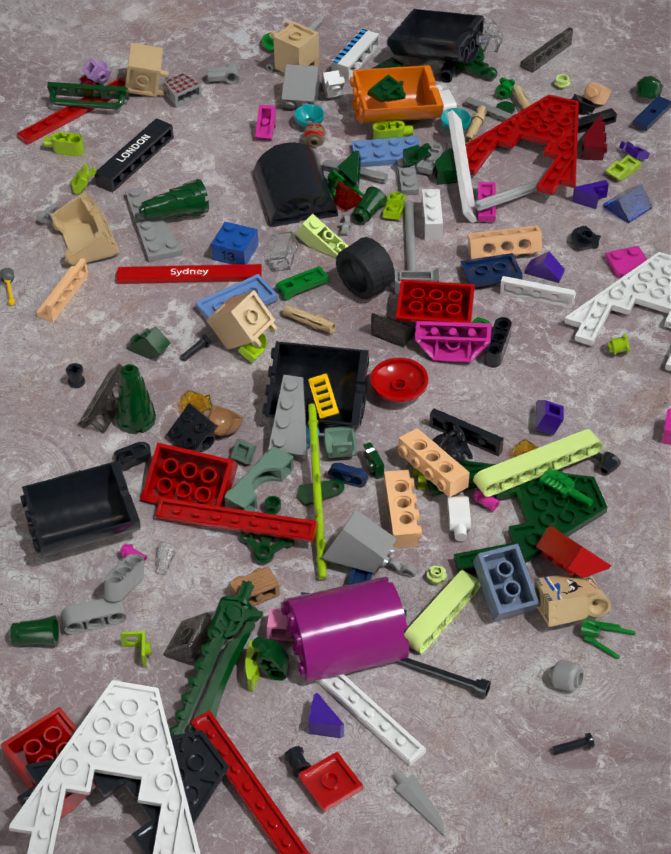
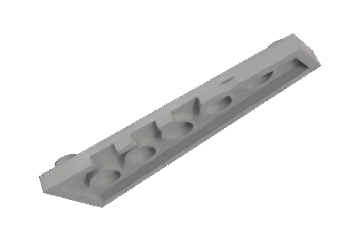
[125,187,183,262]

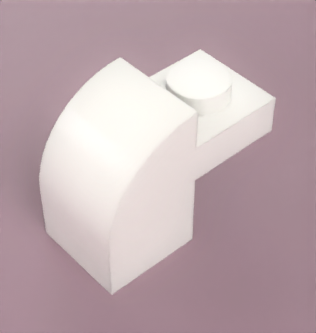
[321,70,345,98]

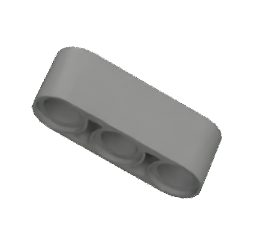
[104,554,144,602]
[61,598,127,635]

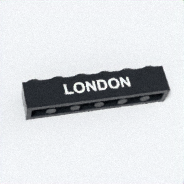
[95,118,174,193]

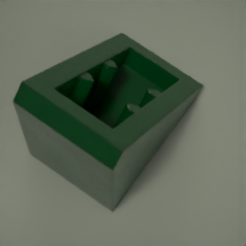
[337,150,362,189]

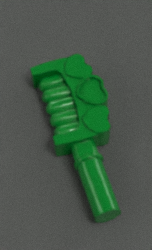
[539,468,594,507]

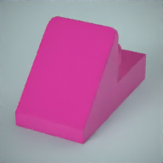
[255,105,276,140]

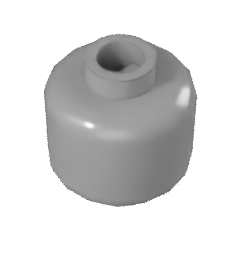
[549,660,584,692]

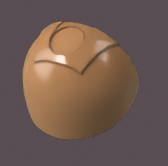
[208,405,243,436]

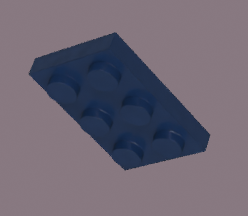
[460,253,523,287]

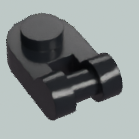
[114,442,151,471]

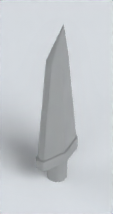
[394,770,445,836]

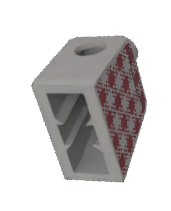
[164,73,202,108]

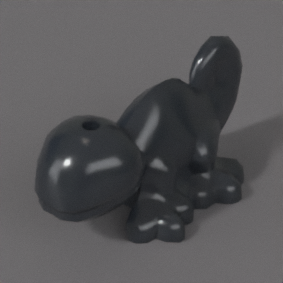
[432,421,473,464]

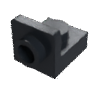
[571,94,595,113]

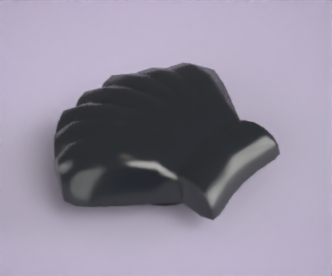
[571,226,601,250]

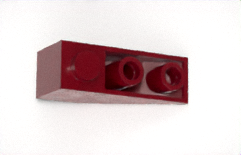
[582,115,607,160]

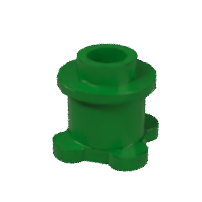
[496,77,515,99]

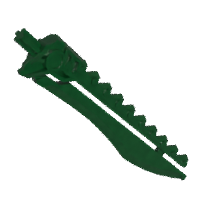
[169,580,263,736]

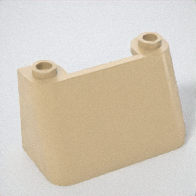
[51,192,120,266]

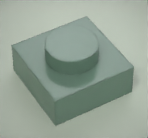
[231,439,257,464]

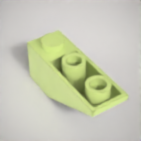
[295,214,348,258]

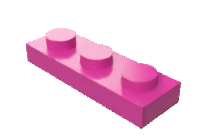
[478,182,496,222]

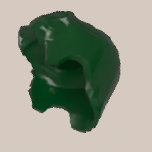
[636,76,663,98]

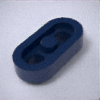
[328,463,369,488]

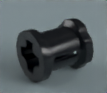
[66,363,85,389]
[284,746,311,778]

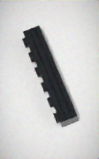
[578,108,617,134]

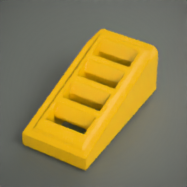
[308,374,339,420]

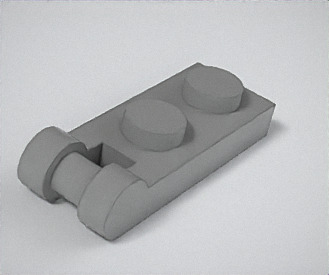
[416,140,448,175]
[397,159,419,195]

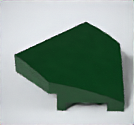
[367,74,406,102]

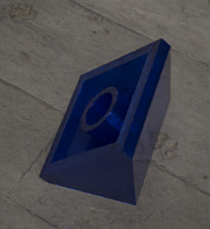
[603,184,653,224]

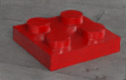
[298,751,363,813]

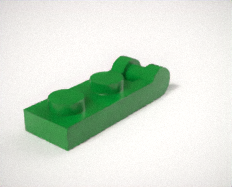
[275,266,329,300]

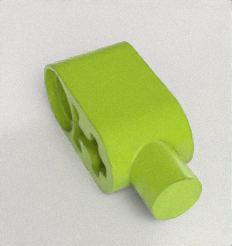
[373,120,413,140]
[43,132,85,156]

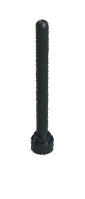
[395,658,491,698]

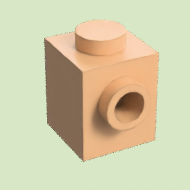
[583,82,612,105]

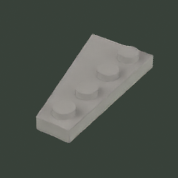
[268,375,308,458]

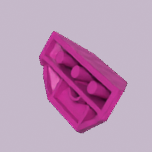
[415,321,492,363]

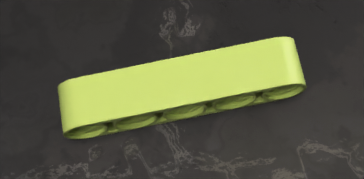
[404,570,481,654]

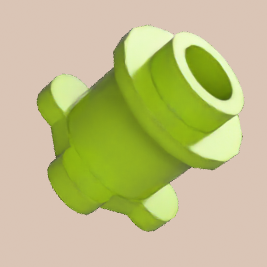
[607,333,630,355]

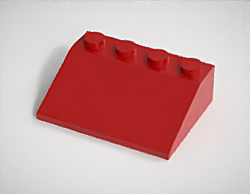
[396,279,475,323]
[140,442,238,507]
[1,707,96,819]

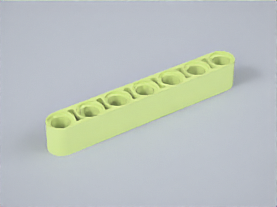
[473,429,603,497]

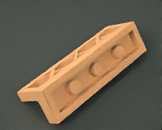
[36,258,88,322]

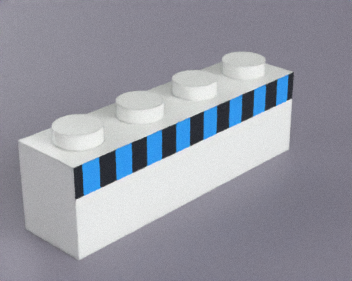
[331,29,379,80]

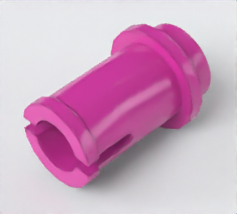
[472,488,500,512]
[119,543,147,564]

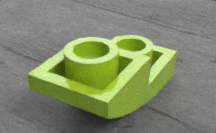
[383,192,406,220]

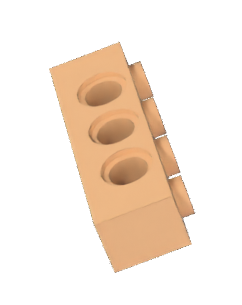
[467,225,542,259]
[398,428,469,497]
[384,470,422,548]

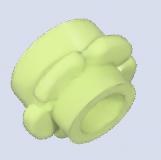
[554,74,570,89]
[426,566,447,585]

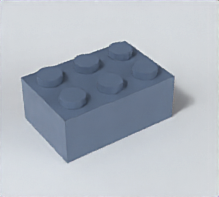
[473,544,540,622]

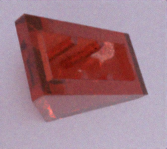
[334,180,362,211]

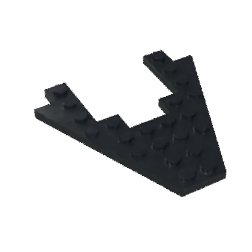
[17,730,229,854]

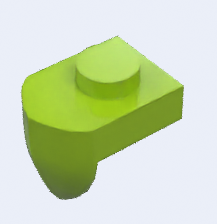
[238,334,267,363]

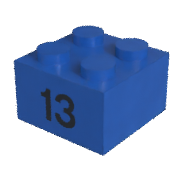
[211,221,259,265]

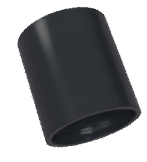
[438,62,457,83]

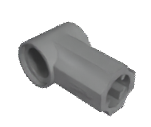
[207,63,239,85]

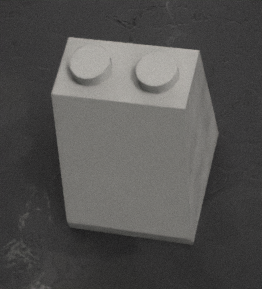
[281,64,321,109]
[322,510,397,573]

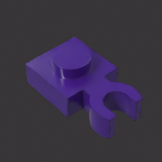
[619,141,650,161]

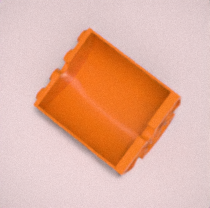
[350,65,444,124]

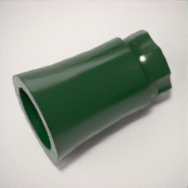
[352,186,387,225]
[10,615,59,646]

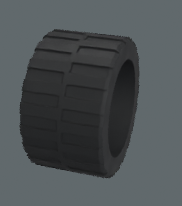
[336,237,395,299]

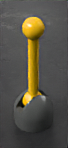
[0,268,15,306]

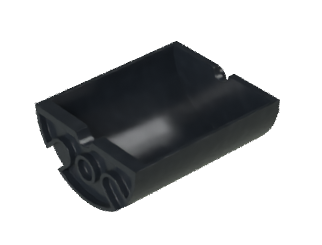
[387,9,484,64]
[254,142,338,227]
[263,341,369,427]
[20,461,141,557]

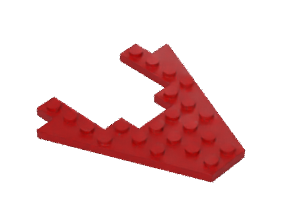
[465,94,579,195]

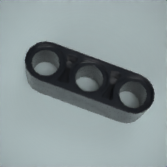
[485,317,512,368]

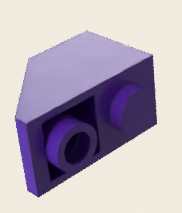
[536,400,564,435]

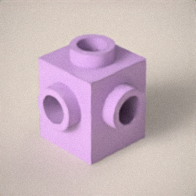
[82,58,112,85]

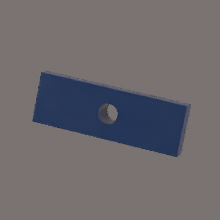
[632,96,671,131]

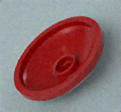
[370,357,429,402]

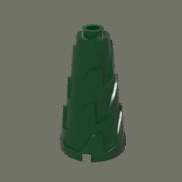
[139,179,209,219]
[116,364,156,434]

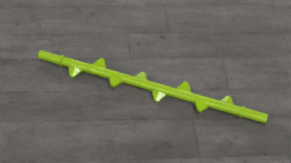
[308,404,327,580]

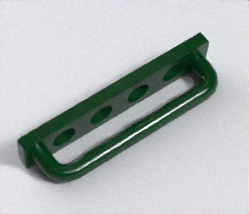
[47,82,130,109]

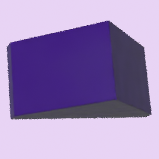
[525,251,565,283]
[308,692,344,738]

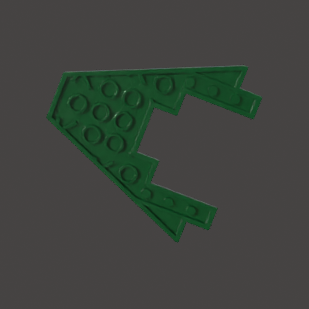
[426,460,608,574]

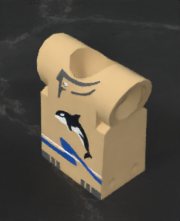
[534,574,611,627]

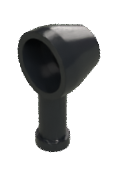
[591,452,621,474]

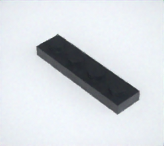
[429,408,504,457]

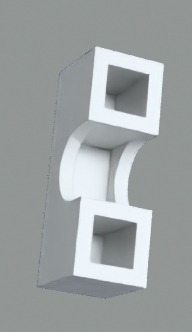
[422,189,443,240]

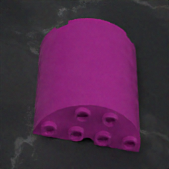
[281,577,409,683]

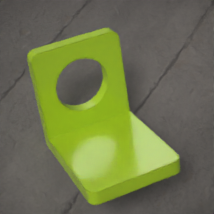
[120,631,151,667]

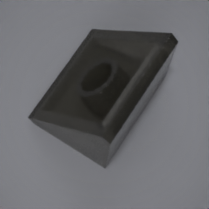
[371,313,416,348]
[163,612,211,666]

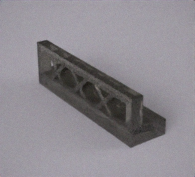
[520,27,573,73]
[78,363,123,434]

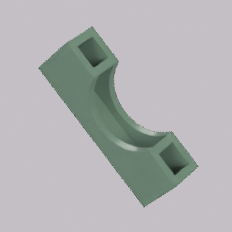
[224,446,294,511]

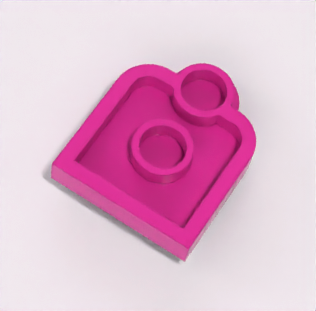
[605,245,647,279]

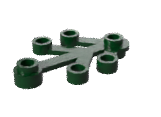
[240,496,294,564]

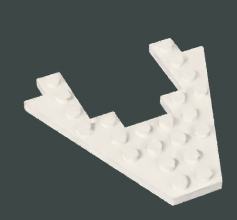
[565,252,671,371]
[9,680,201,854]

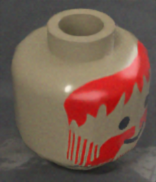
[303,123,326,147]

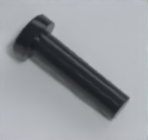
[181,334,211,361]
[552,732,595,755]

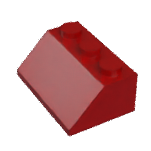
[536,526,612,578]

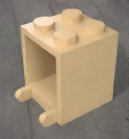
[269,21,320,73]
[125,43,169,97]
[206,290,277,350]

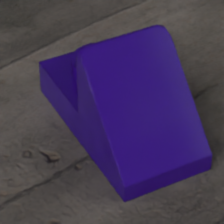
[572,180,609,209]

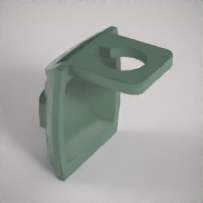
[325,426,356,458]

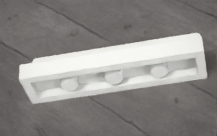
[500,276,576,308]

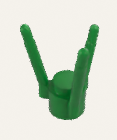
[328,170,364,205]
[580,618,636,659]

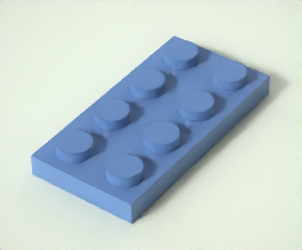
[352,136,420,167]
[196,274,278,319]

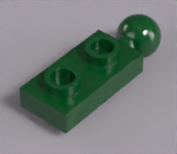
[453,59,498,80]

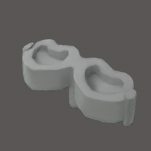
[37,204,61,224]
[339,214,351,235]
[385,558,418,578]

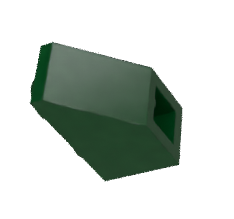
[435,148,458,185]
[126,326,170,360]

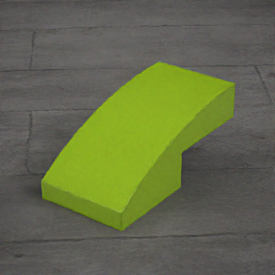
[605,154,641,181]
[245,640,261,692]

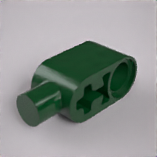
[252,637,290,681]

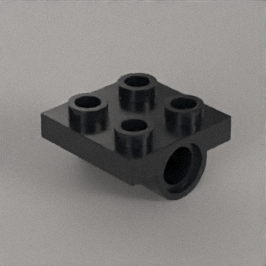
[166,403,218,452]

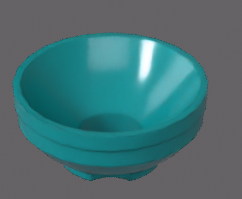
[294,104,324,128]
[441,108,471,132]

